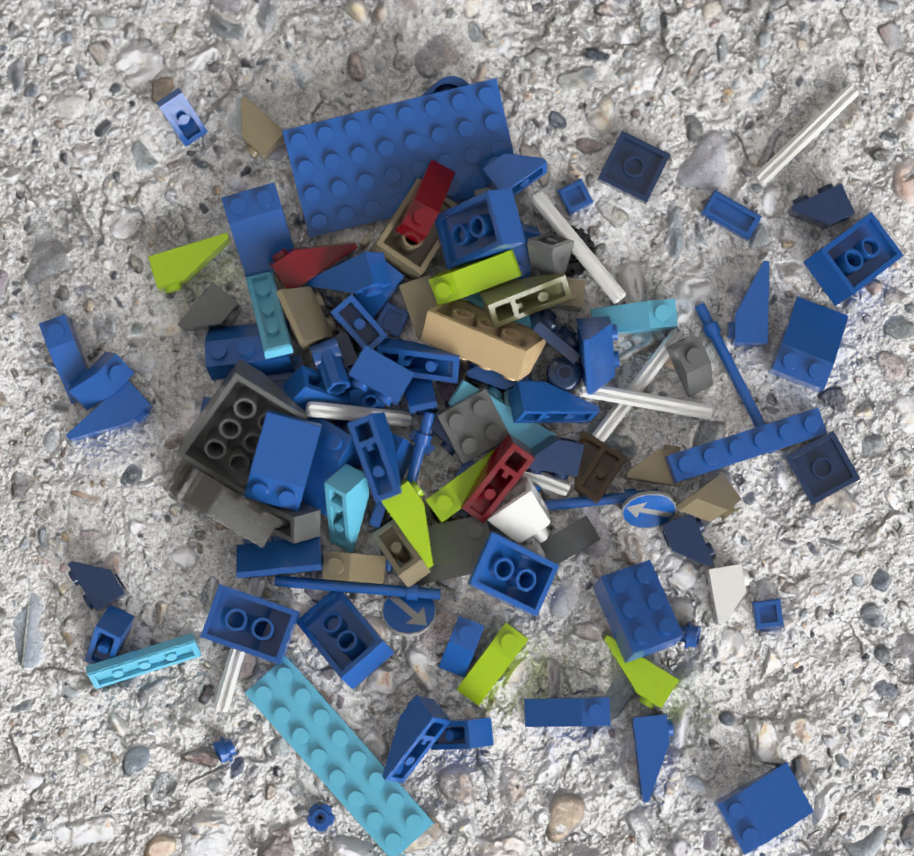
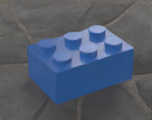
[593,560,684,663]

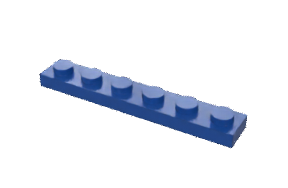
[665,408,827,483]

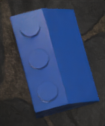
[204,319,294,381]
[236,536,324,579]

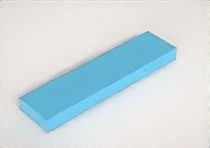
[245,271,293,359]
[448,380,556,448]
[86,633,202,689]

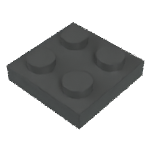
[435,387,509,464]

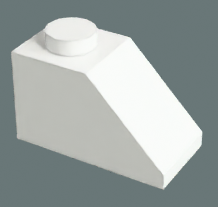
[706,564,750,625]

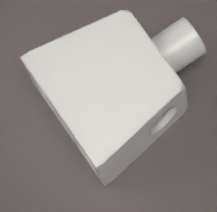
[488,476,551,543]

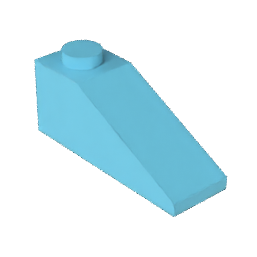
[591,299,678,335]
[324,464,369,553]

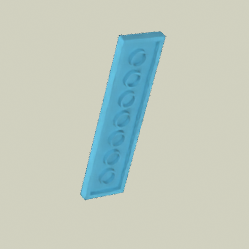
[245,656,434,856]

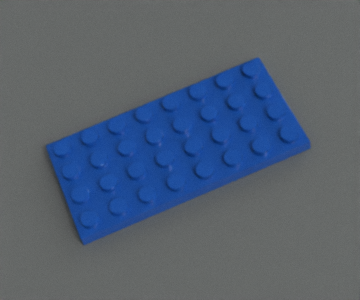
[282,78,514,238]

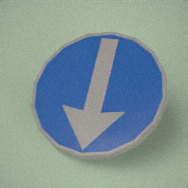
[621,491,677,529]
[381,596,437,637]

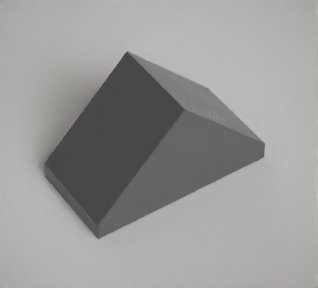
[539,516,600,564]

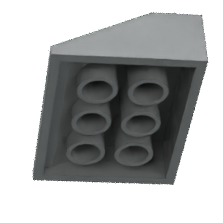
[177,359,308,495]

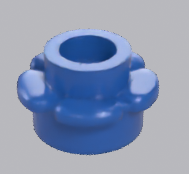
[680,622,701,649]
[213,736,236,763]
[307,804,334,831]

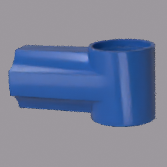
[309,337,350,395]

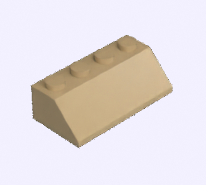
[421,299,547,381]

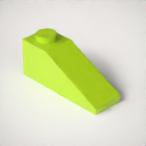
[148,233,231,294]
[428,249,522,305]
[426,450,495,522]
[381,478,433,569]
[456,622,528,706]
[603,635,679,710]

